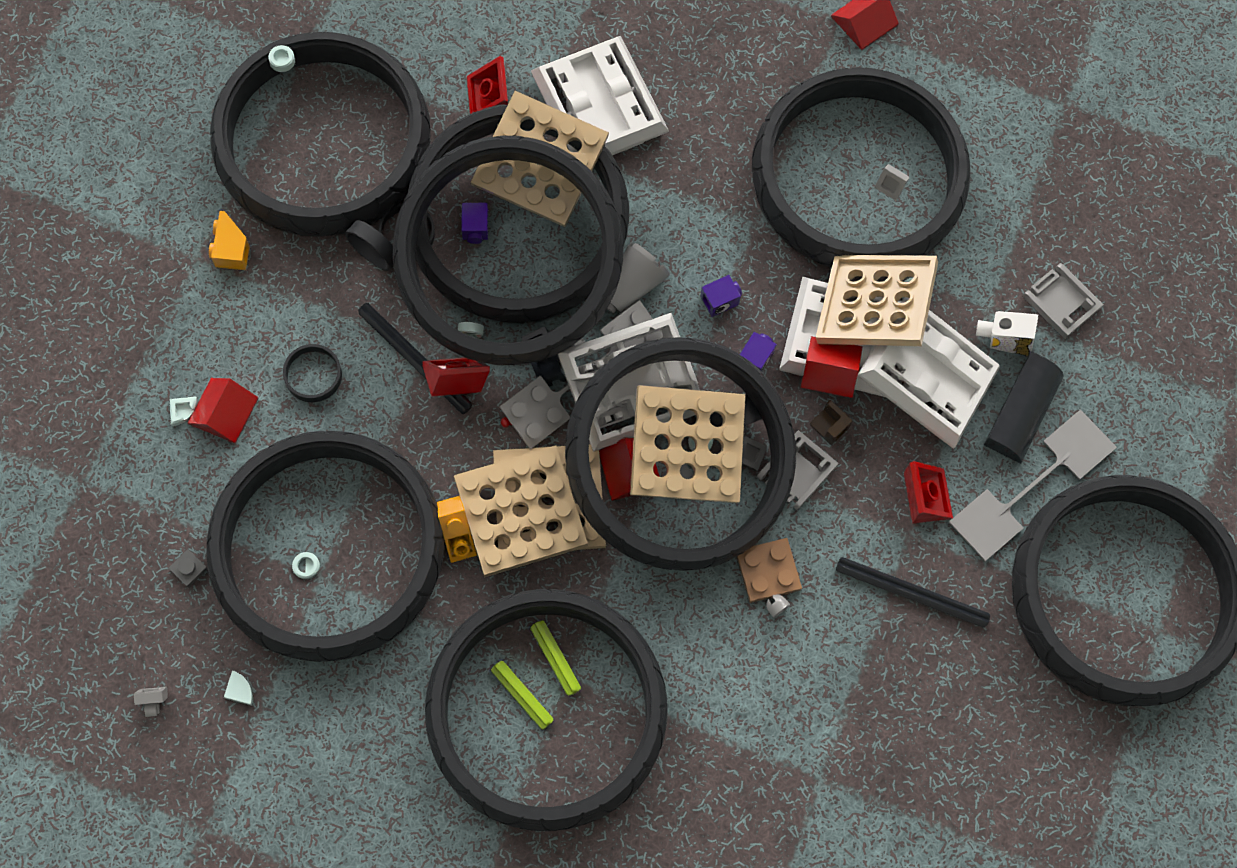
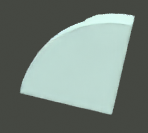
[170,397,198,426]
[224,671,253,706]

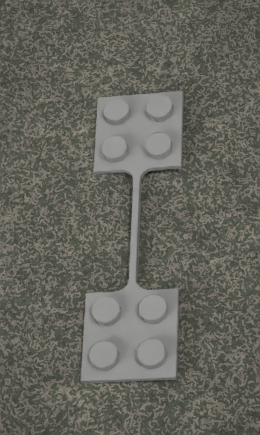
[500,300,663,449]
[949,410,1117,561]

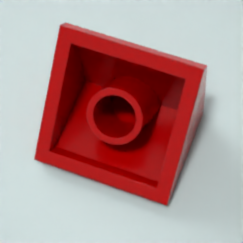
[831,0,899,50]
[467,56,508,114]
[801,336,863,398]
[423,358,490,396]
[188,378,259,444]
[599,437,660,501]
[904,461,953,524]

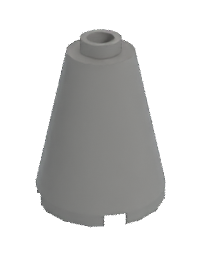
[607,242,670,314]

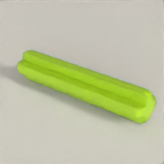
[530,621,581,696]
[491,661,553,730]

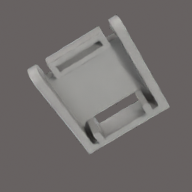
[1023,263,1104,339]
[757,430,839,511]

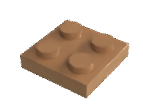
[737,538,802,603]

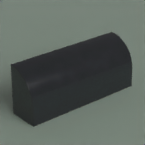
[984,351,1064,464]

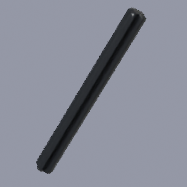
[358,303,472,414]
[836,557,990,628]

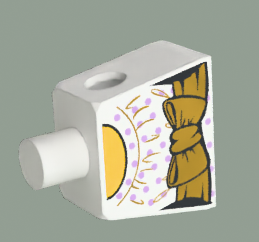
[976,311,1038,356]

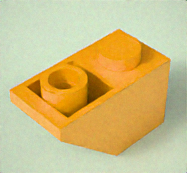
[209,211,250,270]
[437,496,477,563]

